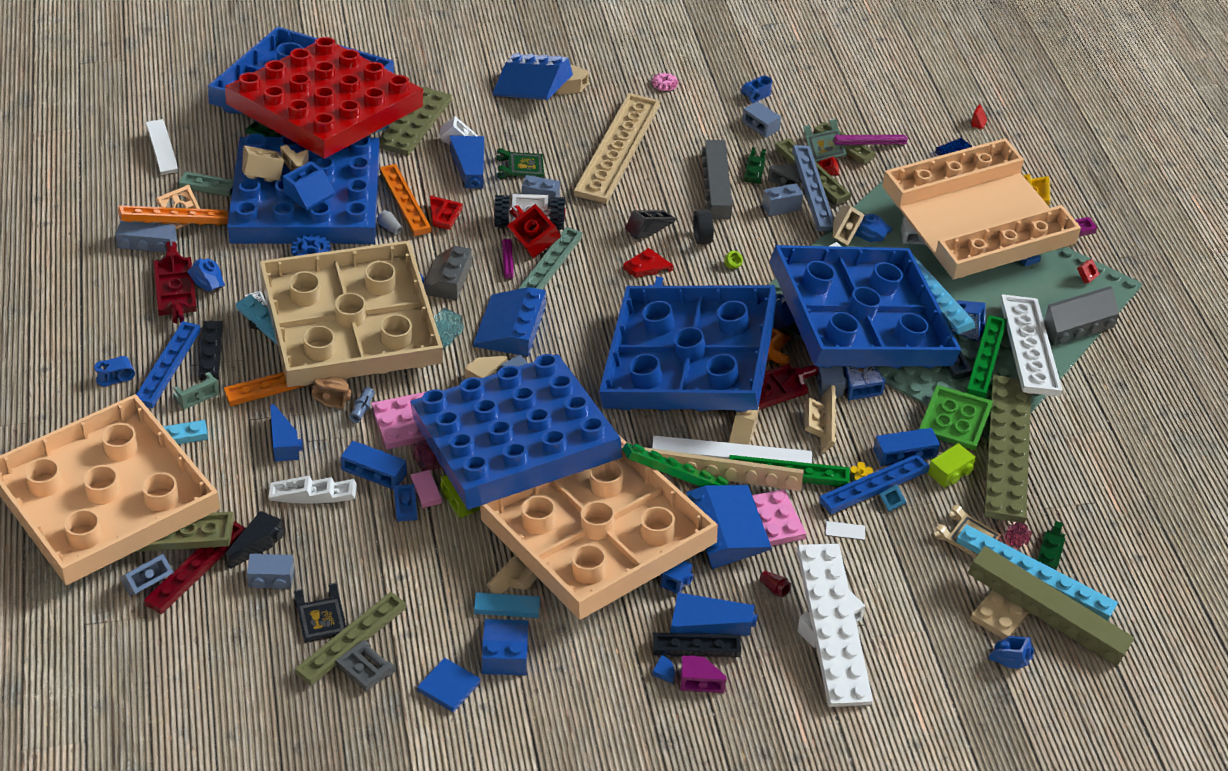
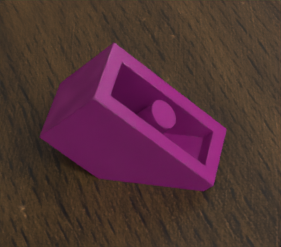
[680,656,727,693]

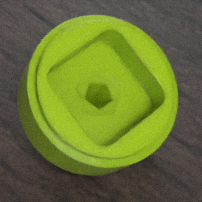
[724,251,743,269]

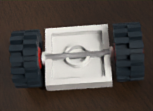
[494,194,566,229]

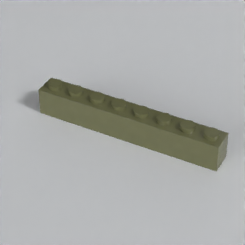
[967,546,1135,666]

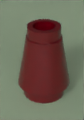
[759,571,792,597]

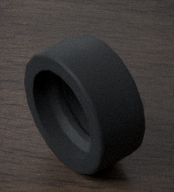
[693,209,714,244]

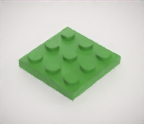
[919,385,993,451]

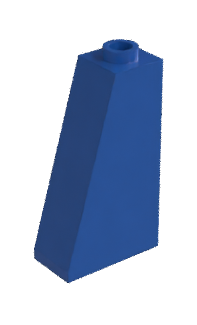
[450,135,484,189]
[671,592,757,636]

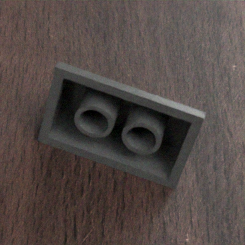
[424,246,472,301]

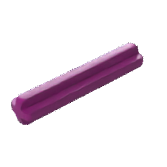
[502,238,514,279]

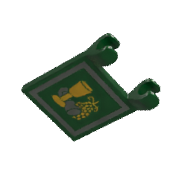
[496,148,544,179]

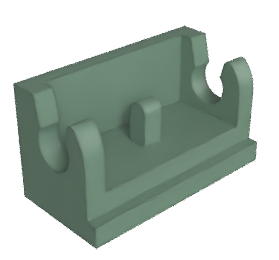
[173,372,219,410]

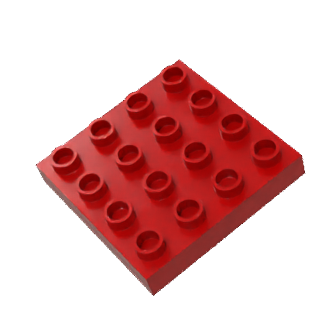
[225,37,423,159]

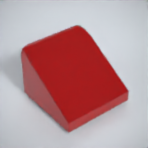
[971,104,987,129]
[818,156,839,175]

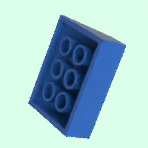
[493,53,573,100]
[473,287,546,357]
[686,485,772,569]

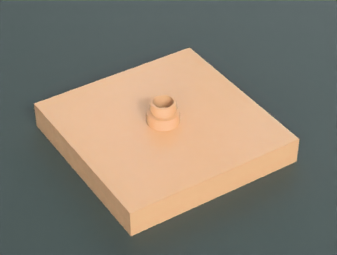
[0,394,220,586]

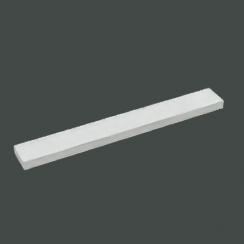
[652,436,812,463]

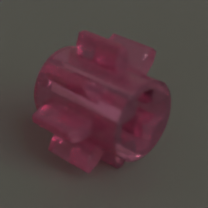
[1005,522,1032,548]

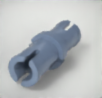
[349,387,375,423]

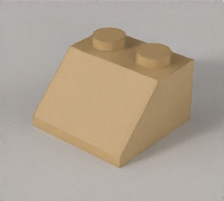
[242,145,284,182]

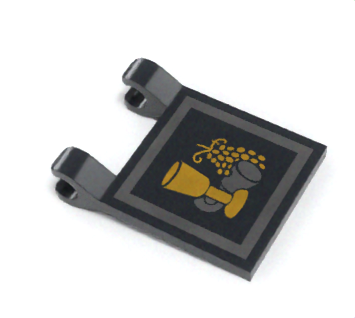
[294,583,347,643]

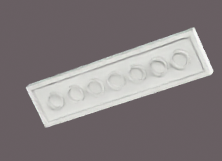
[1000,295,1063,396]
[796,544,873,707]

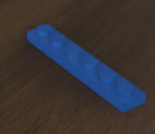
[136,321,201,409]
[819,454,930,514]

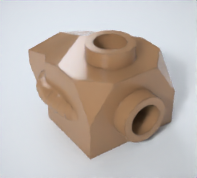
[311,377,351,409]

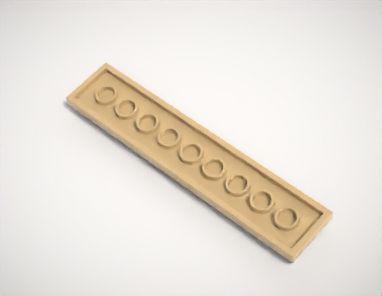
[574,93,660,204]

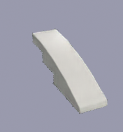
[146,119,178,175]
[268,476,357,504]

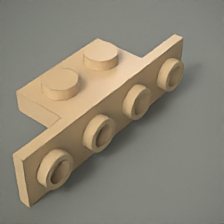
[804,385,836,453]
[487,555,538,594]

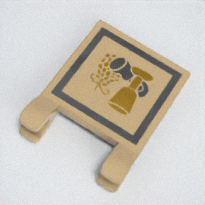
[933,505,1001,558]

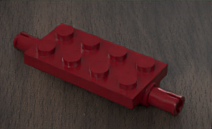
[154,241,197,324]
[759,364,819,410]

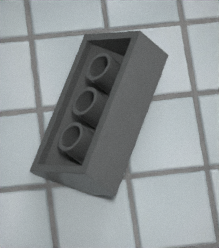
[1044,286,1119,346]

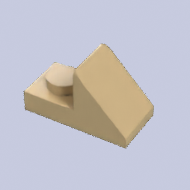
[280,145,309,171]

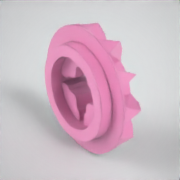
[652,72,678,91]

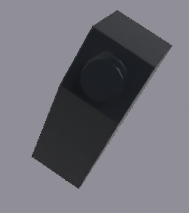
[625,210,676,239]
[225,511,284,569]

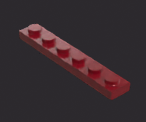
[144,521,246,615]

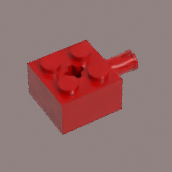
[507,204,561,259]

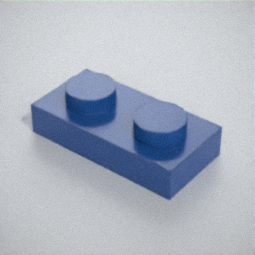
[394,484,418,522]

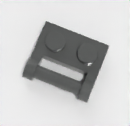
[336,640,396,691]

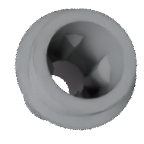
[377,210,403,235]

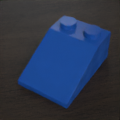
[482,619,528,675]

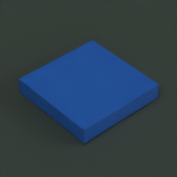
[417,657,480,713]

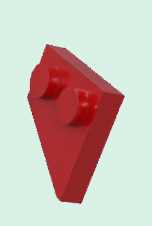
[430,196,463,230]
[623,248,674,278]

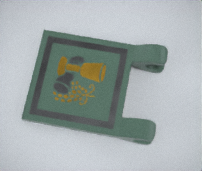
[803,119,847,163]

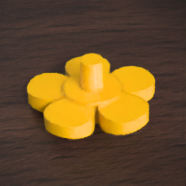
[850,462,873,480]

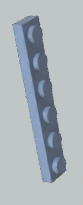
[792,145,834,231]

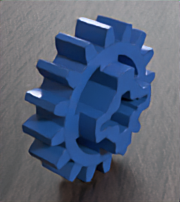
[291,234,331,256]

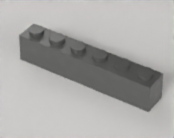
[701,140,733,219]

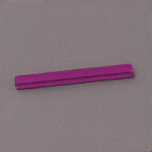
[833,135,908,145]

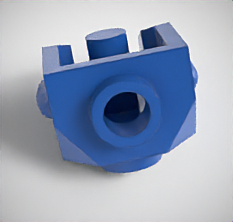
[855,214,892,242]
[187,258,225,291]
[989,636,1034,669]

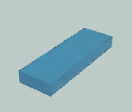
[474,592,540,618]

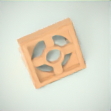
[155,185,200,230]

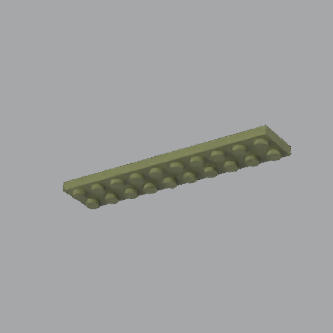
[984,375,1031,523]

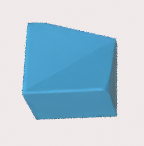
[879,485,907,512]

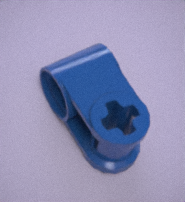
[741,76,772,103]
[94,356,135,387]

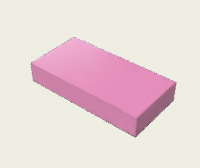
[410,470,442,508]

